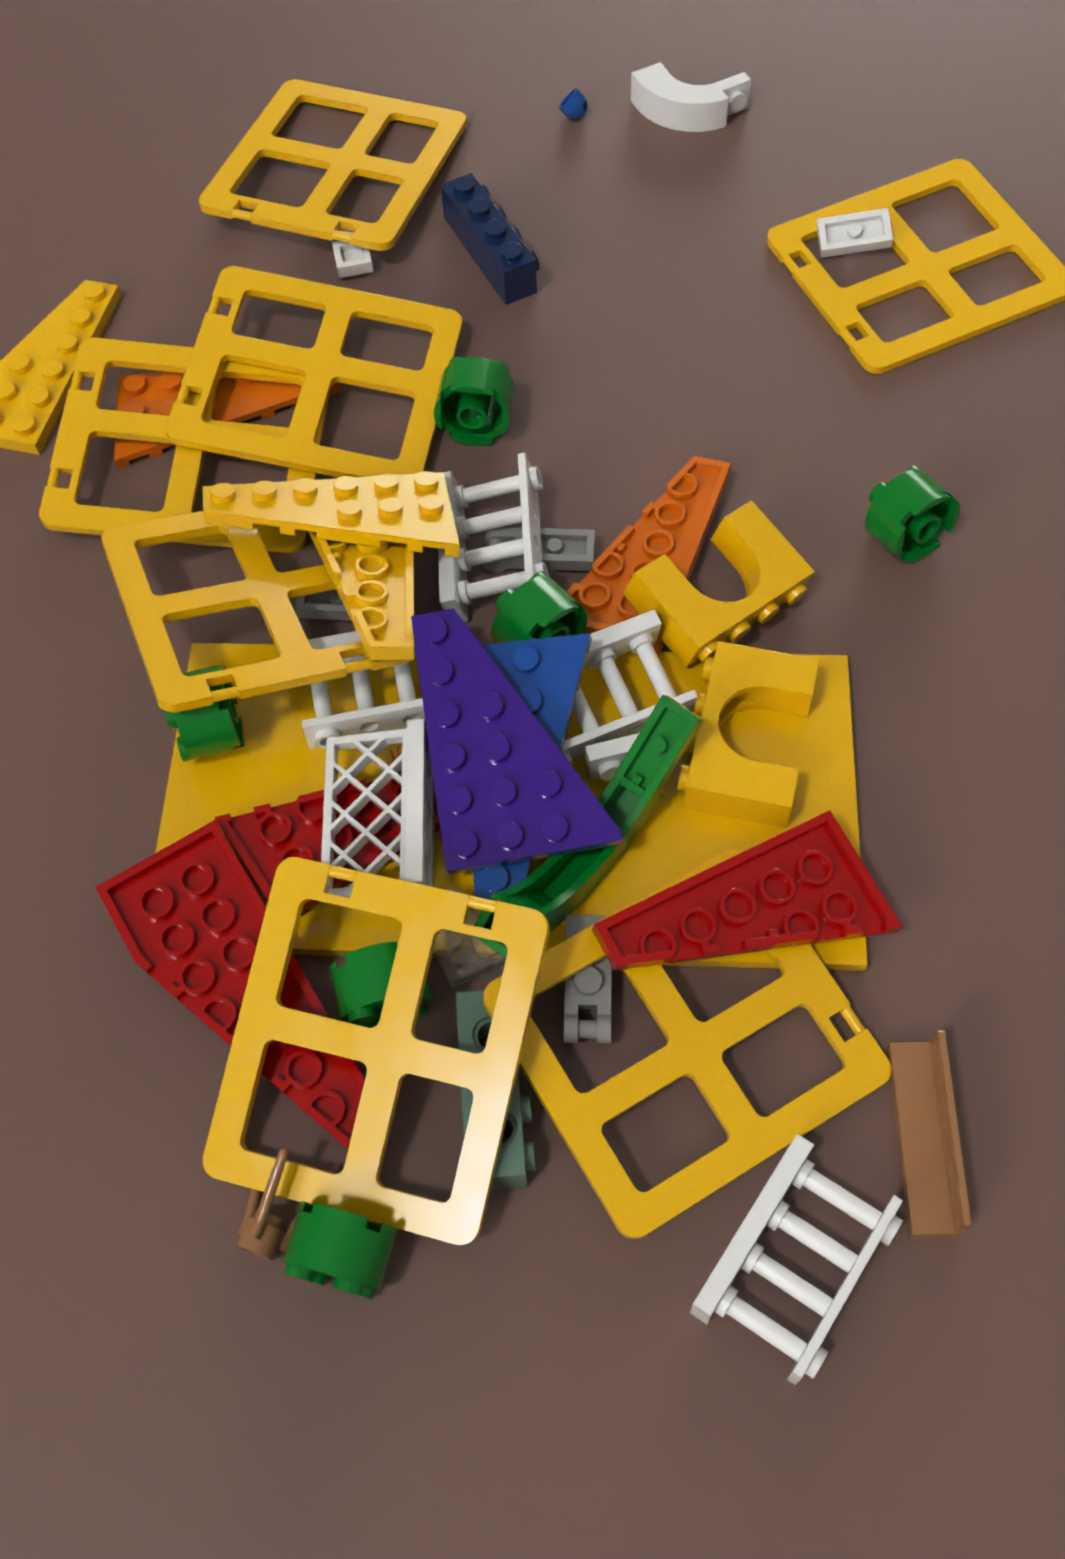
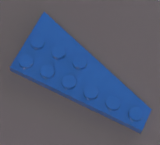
[473,633,592,899]

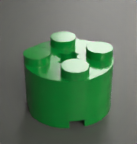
[434,356,515,446]
[864,465,960,563]
[491,571,588,643]
[164,665,245,762]
[330,941,433,1028]
[283,1201,398,1299]

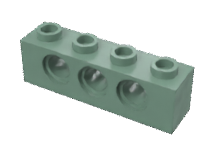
[456,990,536,1190]

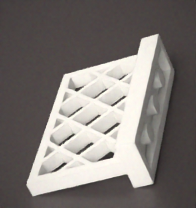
[321,719,435,904]

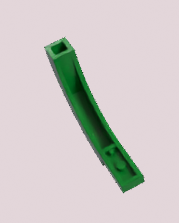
[473,695,704,959]

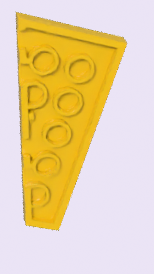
[0,280,122,455]
[202,471,460,558]
[308,531,414,661]

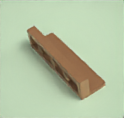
[886,1030,971,1239]

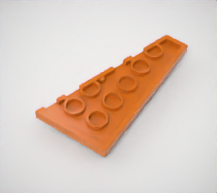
[114,371,340,470]
[566,456,731,653]

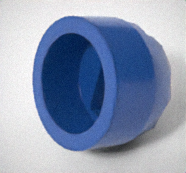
[558,88,588,120]

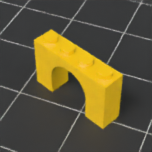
[623,501,815,668]
[677,641,819,828]

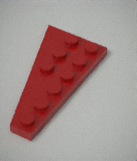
[214,770,440,913]
[592,810,903,971]

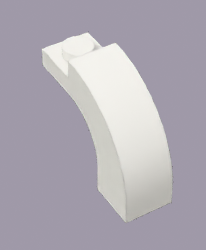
[631,62,751,132]

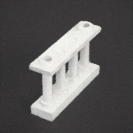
[438,452,549,622]
[562,609,698,765]
[302,631,425,749]
[690,1134,903,1385]

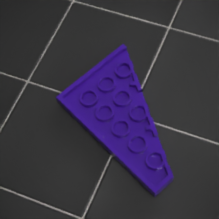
[411,608,624,874]

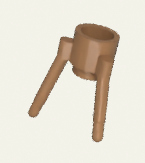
[236,1149,342,1261]

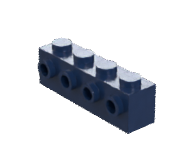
[441,173,539,305]

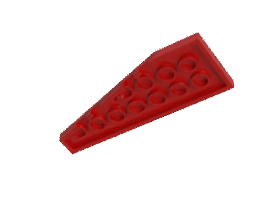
[95,820,393,1150]

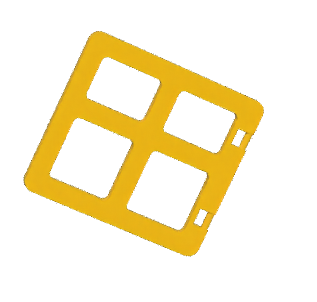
[199,79,466,251]
[767,159,1065,374]
[166,266,462,477]
[39,338,329,553]
[101,511,411,713]
[483,848,891,1239]
[203,857,550,1245]

